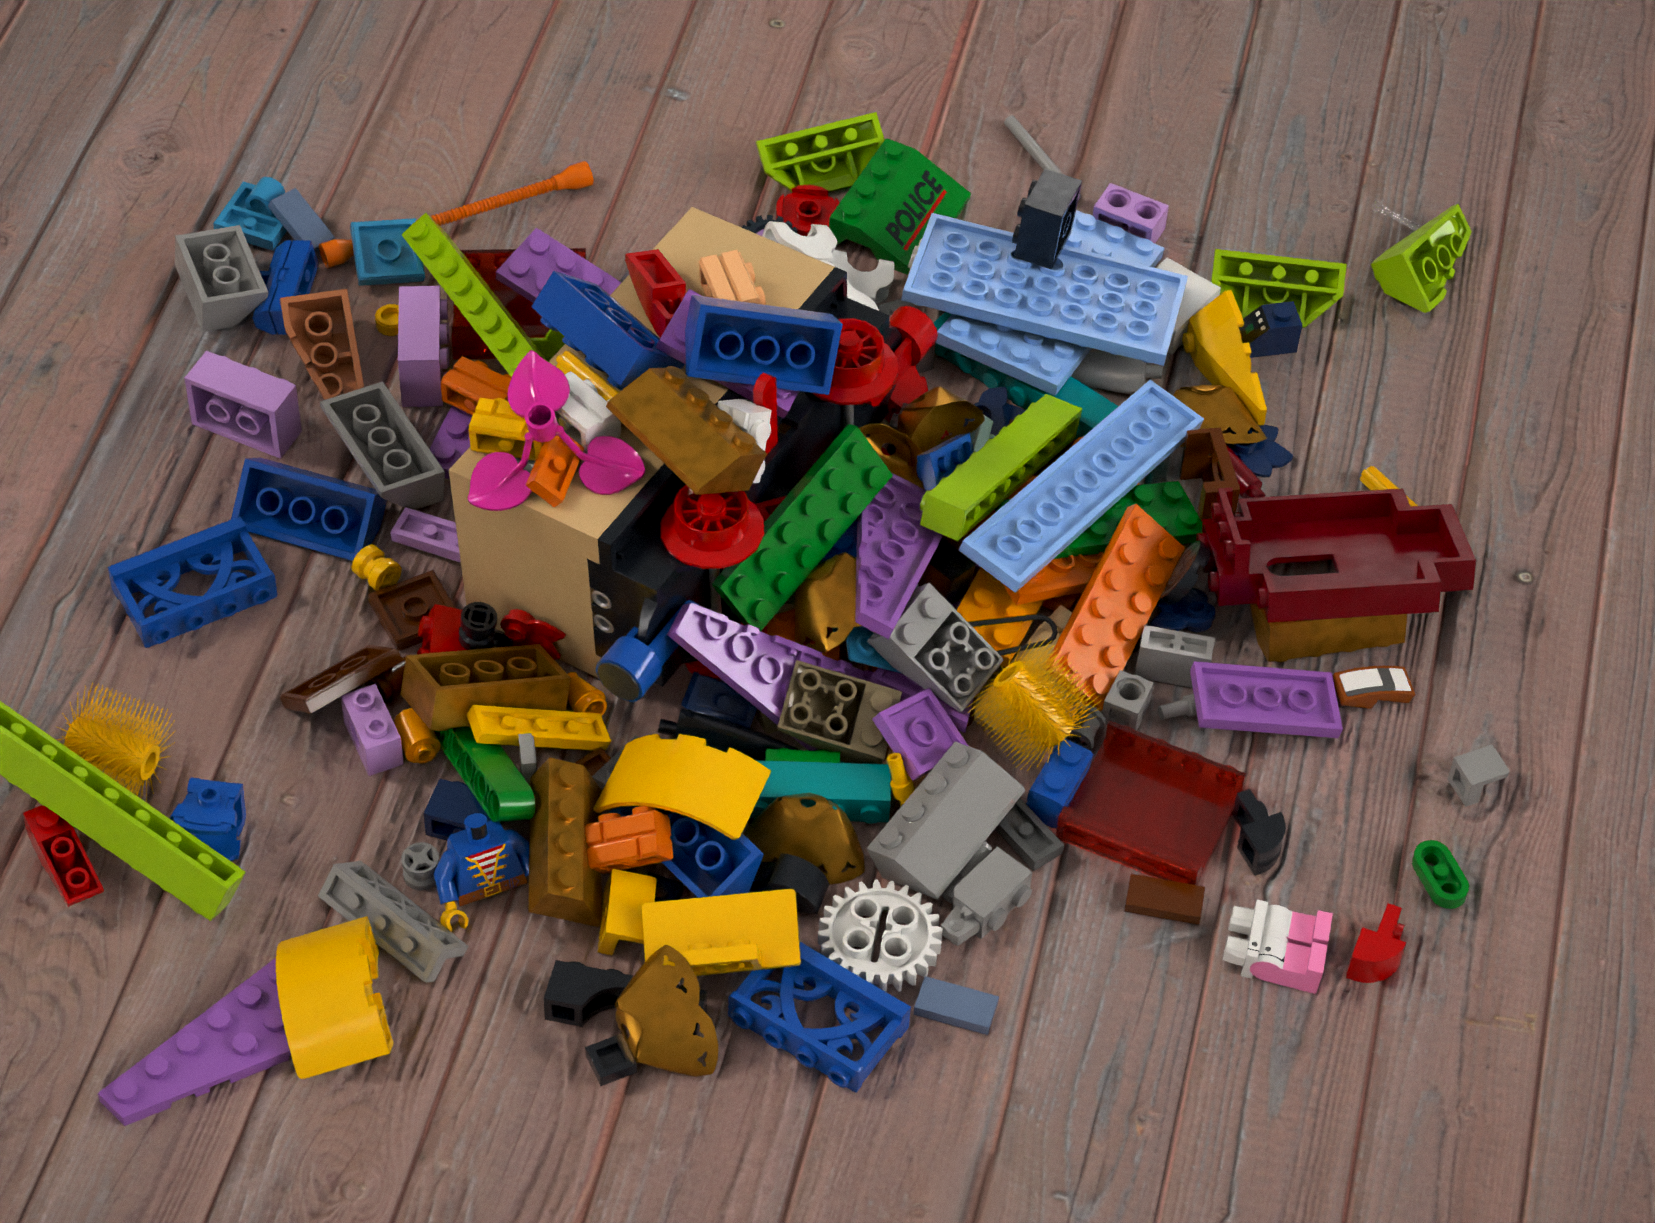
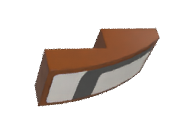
[1332,666,1416,709]

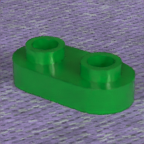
[1412,840,1469,909]

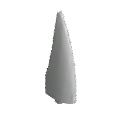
[1071,351,1163,395]

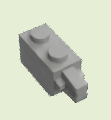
[941,846,1032,946]

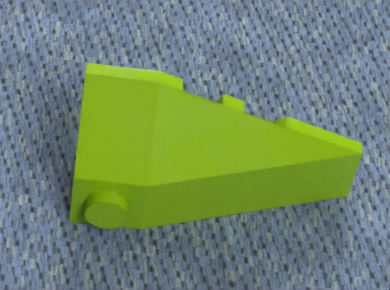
[1371,204,1472,313]

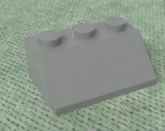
[175,225,268,332]

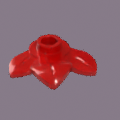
[500,609,566,660]

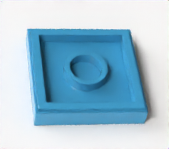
[350,218,425,286]

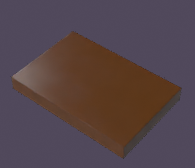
[279,645,403,714]

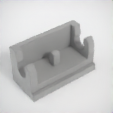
[1135,625,1215,688]

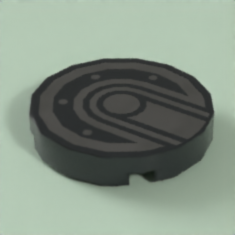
[1159,540,1211,605]

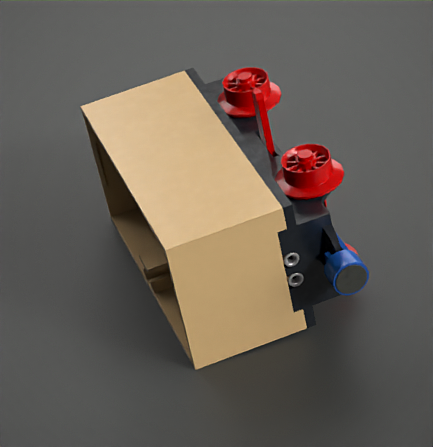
[449,207,938,702]

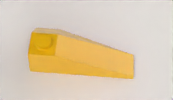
[1183,290,1267,425]

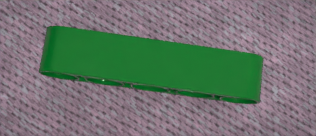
[434,726,535,822]

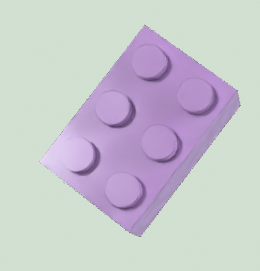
[398,286,450,407]
[184,351,302,459]

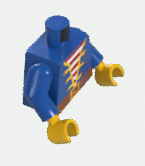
[434,813,529,932]

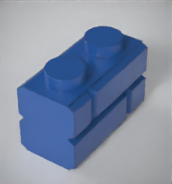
[1026,739,1094,828]

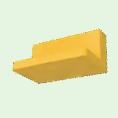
[597,869,657,955]

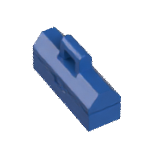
[253,240,319,335]

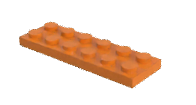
[1044,504,1185,711]

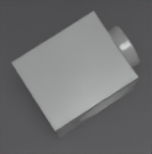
[1102,670,1154,736]

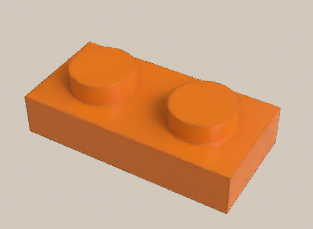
[525,434,585,507]

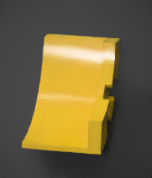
[593,734,771,840]
[276,916,394,1079]

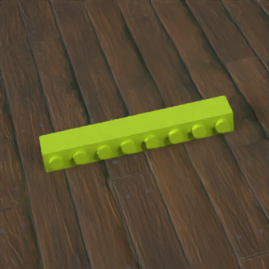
[401,213,548,377]
[920,394,1083,541]
[0,701,246,921]

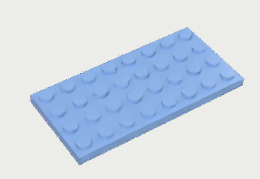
[936,210,1164,396]
[901,213,1188,366]

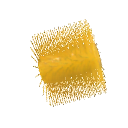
[966,638,1101,771]
[57,683,176,803]

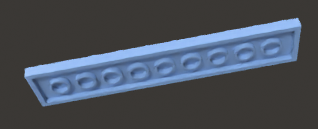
[959,380,1204,593]

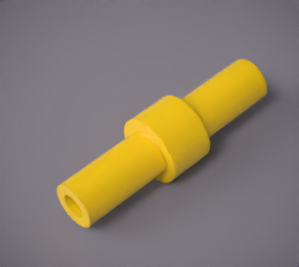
[887,753,915,807]

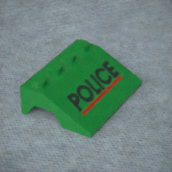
[829,138,971,275]

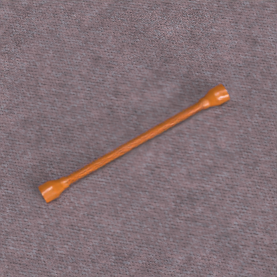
[319,161,594,269]

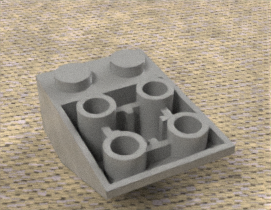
[867,583,1004,712]

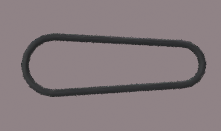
[968,614,1058,656]

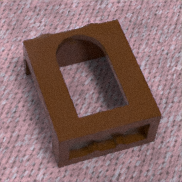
[1179,427,1240,521]

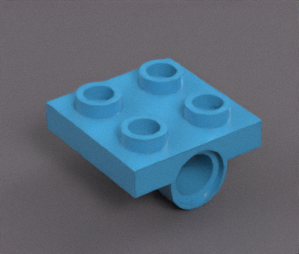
[213,177,287,251]

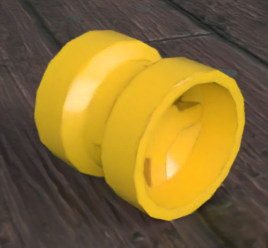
[351,544,402,591]

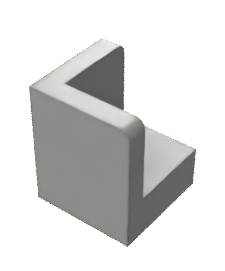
[1448,745,1509,807]

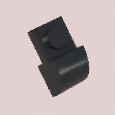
[1232,789,1286,876]
[749,853,829,914]

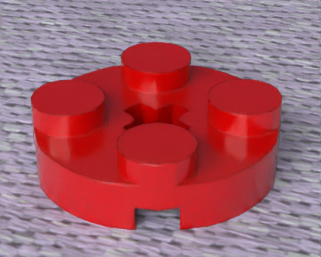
[776,185,840,236]

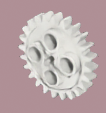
[818,879,943,992]

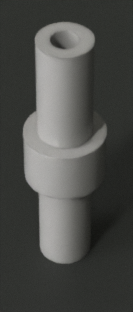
[1158,693,1197,720]

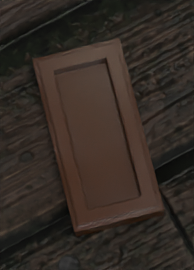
[1124,874,1205,925]

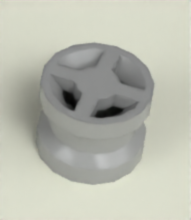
[401,842,439,891]

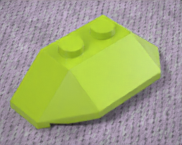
[756,112,885,192]
[1211,249,1347,328]

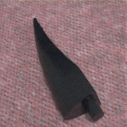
[658,708,799,761]

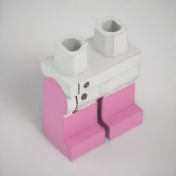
[1222,900,1333,994]

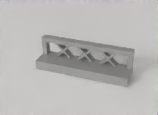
[318,861,469,983]

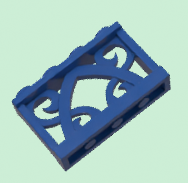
[108,516,278,648]
[728,942,911,1092]

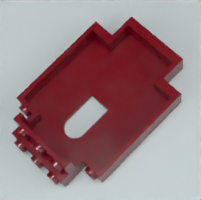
[1196,488,1476,623]

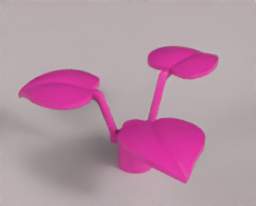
[467,350,645,511]

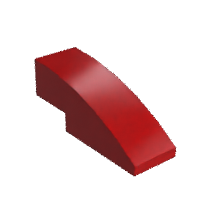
[625,249,686,338]

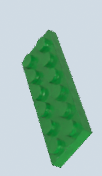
[711,424,893,632]
[994,481,1202,559]

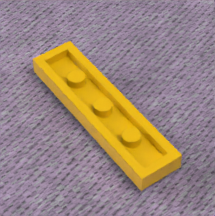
[466,705,611,751]

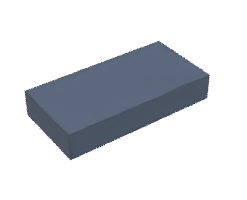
[268,188,335,252]
[913,976,999,1035]

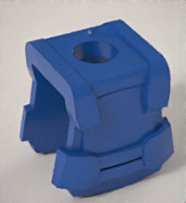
[170,777,246,861]

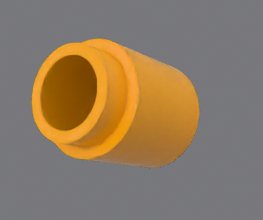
[394,708,441,763]

